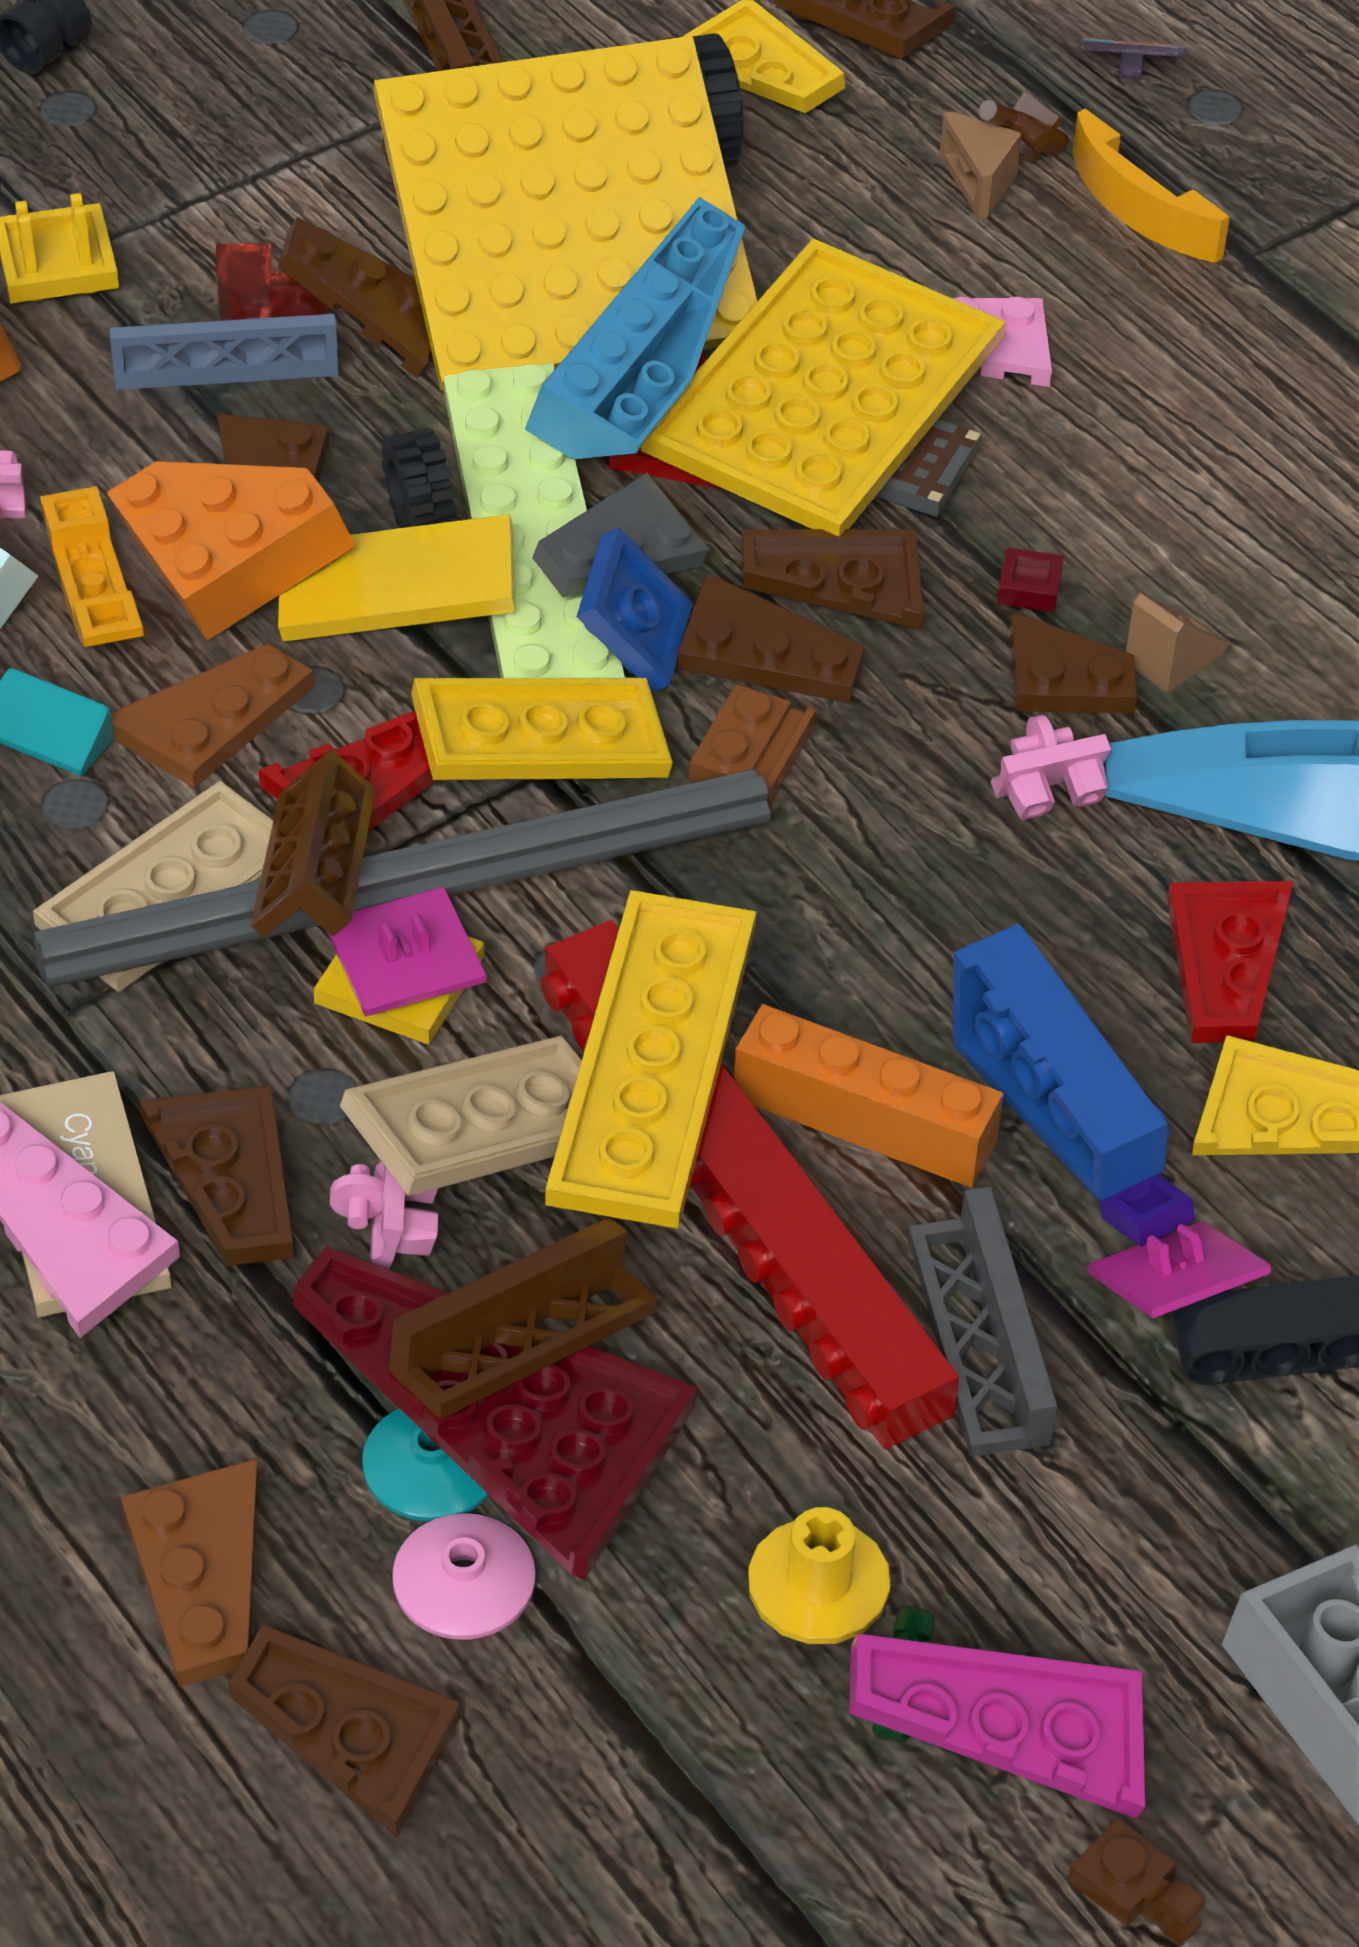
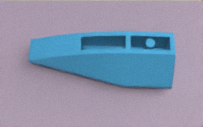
[525,197,745,459]
[1104,720,1359,861]

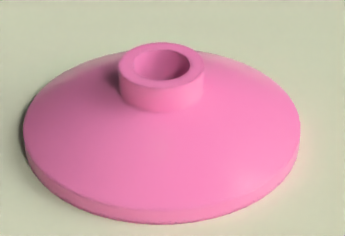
[392,1513,535,1640]

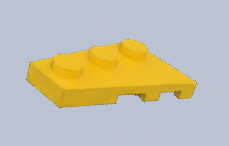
[682,0,846,113]
[1192,1035,1359,1156]

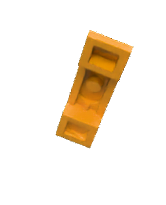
[1072,108,1230,263]
[40,486,144,647]

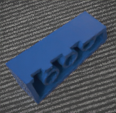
[953,923,1170,1202]

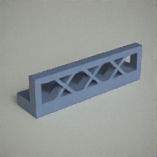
[109,314,339,390]

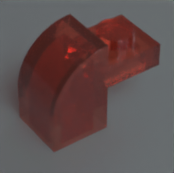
[215,243,328,321]

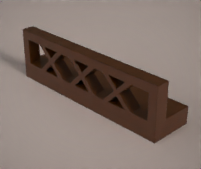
[403,0,503,71]
[250,749,376,938]
[389,1217,657,1420]

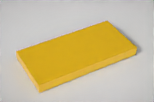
[278,514,516,642]
[411,678,673,780]

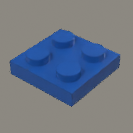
[576,527,693,693]

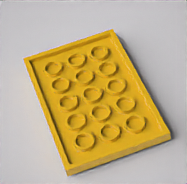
[641,238,1006,537]

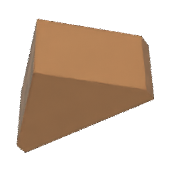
[939,111,1022,219]
[1126,592,1230,693]

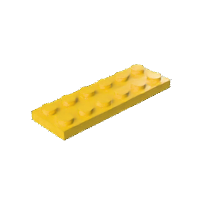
[545,890,756,1229]

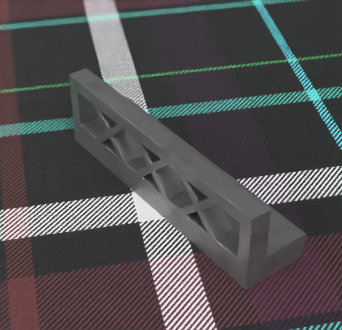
[908,1187,1057,1457]

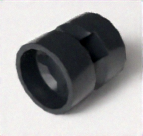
[0,0,92,75]

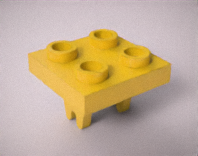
[0,193,119,304]

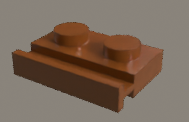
[689,684,816,806]

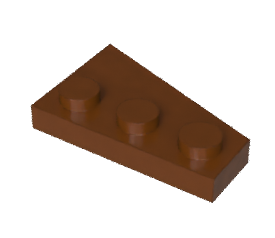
[773,0,957,59]
[278,217,431,378]
[677,573,865,703]
[140,1085,294,1266]

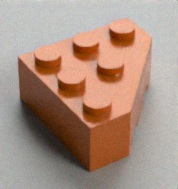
[106,461,355,641]

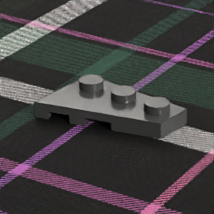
[532,473,709,598]

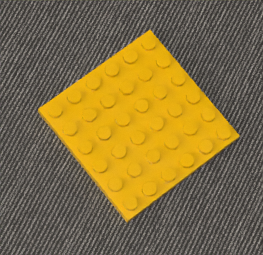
[373,36,757,390]

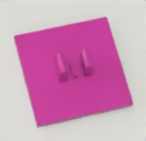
[326,887,487,1017]
[1087,1221,1271,1319]

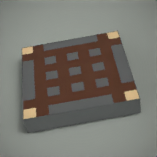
[875,419,982,517]

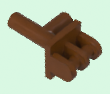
[979,90,1068,164]

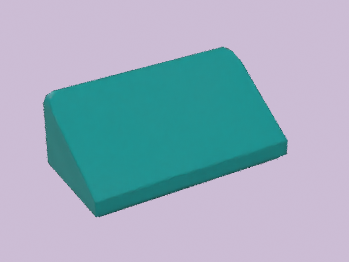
[0,668,114,777]

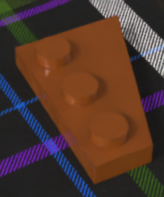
[112,644,314,789]
[120,1459,259,1687]

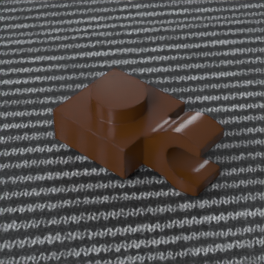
[1068,1818,1205,1946]

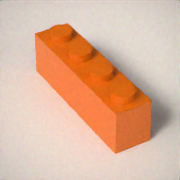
[734,1004,1004,1188]

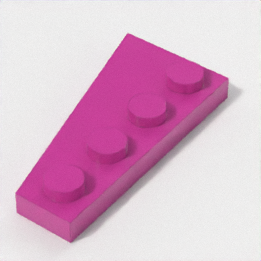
[849,1634,1145,1819]

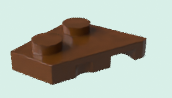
[1010,614,1137,713]

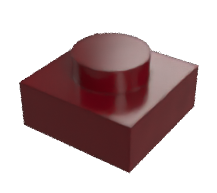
[997,547,1064,612]

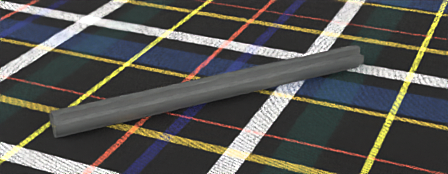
[33,769,771,988]

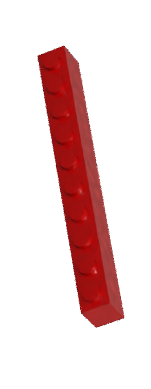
[540,919,959,1450]

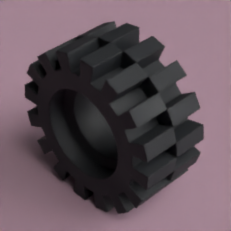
[381,427,457,528]

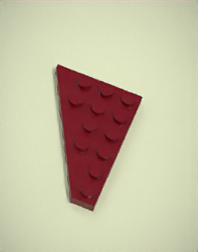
[293,1246,698,1580]

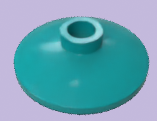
[362,1408,489,1522]

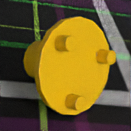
[748,1507,890,1644]

